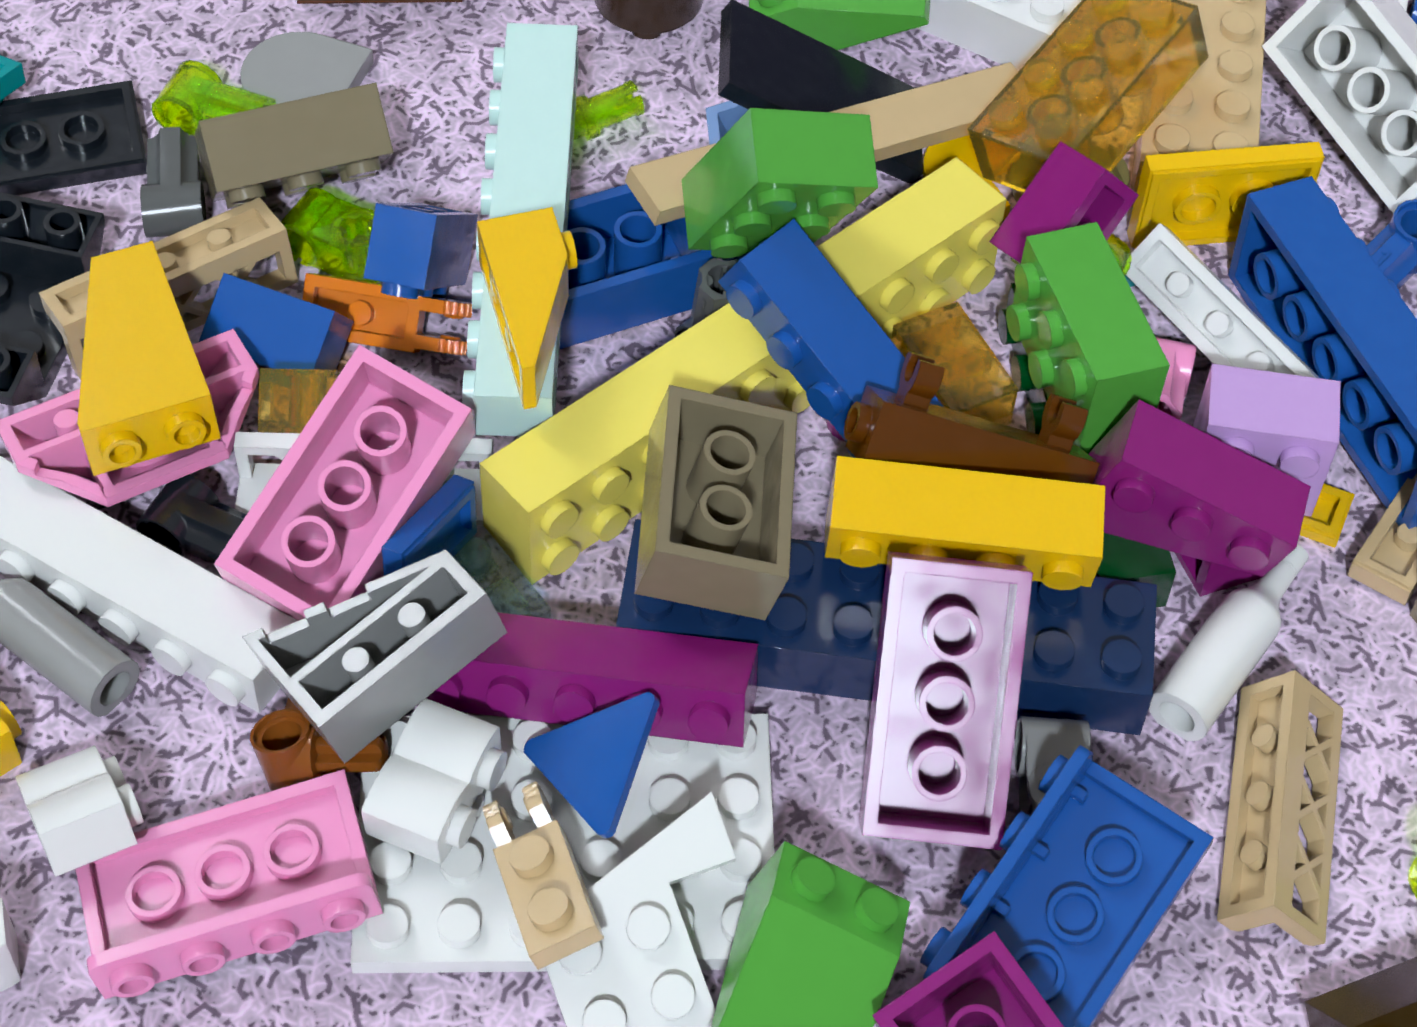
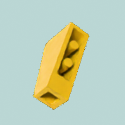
[77,241,221,476]

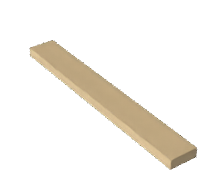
[625,62,1042,226]

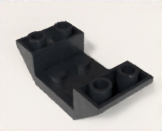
[0,192,105,406]

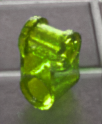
[281,188,380,283]

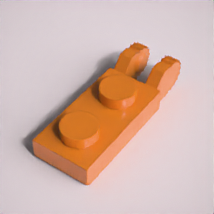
[302,273,473,355]

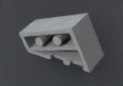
[242,550,507,764]

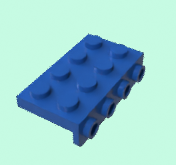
[920,745,1214,1027]

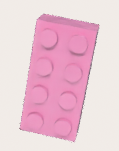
[214,344,476,621]

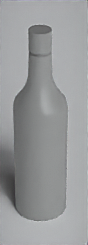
[0,578,140,717]

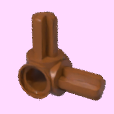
[250,698,389,791]

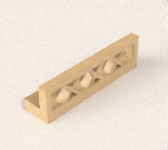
[39,198,298,380]
[1217,670,1343,946]

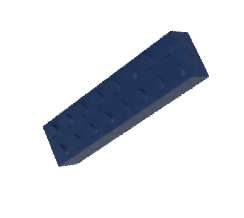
[616,519,1157,735]

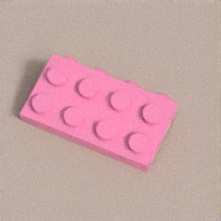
[76,769,383,999]

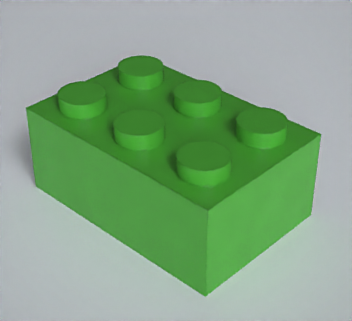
[681,108,878,258]
[1006,222,1170,454]

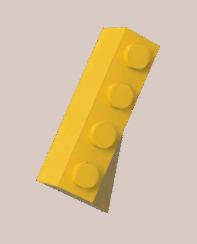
[825,456,1105,590]

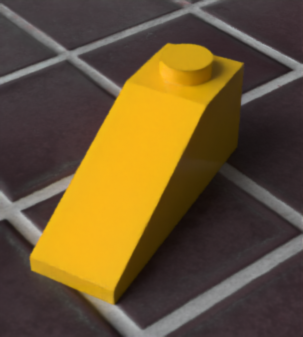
[477,207,578,410]

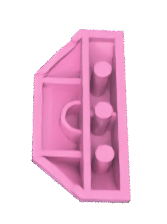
[0,329,260,507]

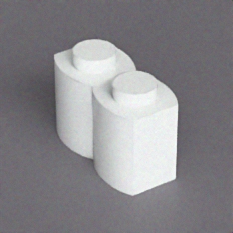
[361,698,507,864]
[15,745,144,877]

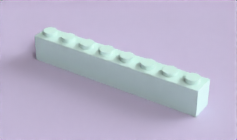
[462,23,578,437]

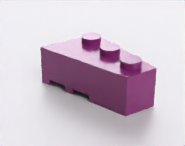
[1088,399,1311,577]

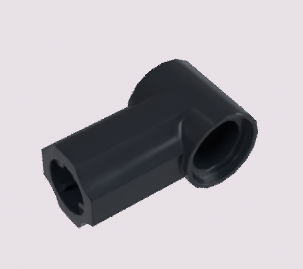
[136,475,247,564]

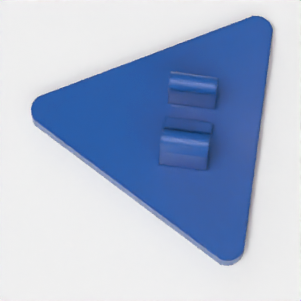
[524,692,660,839]

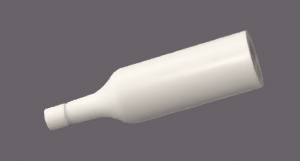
[1149,544,1309,741]

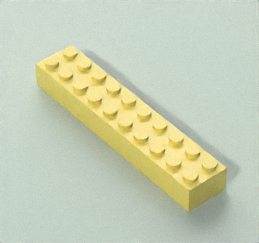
[479,157,1007,585]

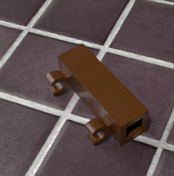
[844,351,1100,484]

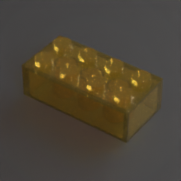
[968,0,1209,193]

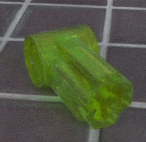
[151,60,276,135]

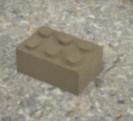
[194,82,394,209]
[634,385,797,620]

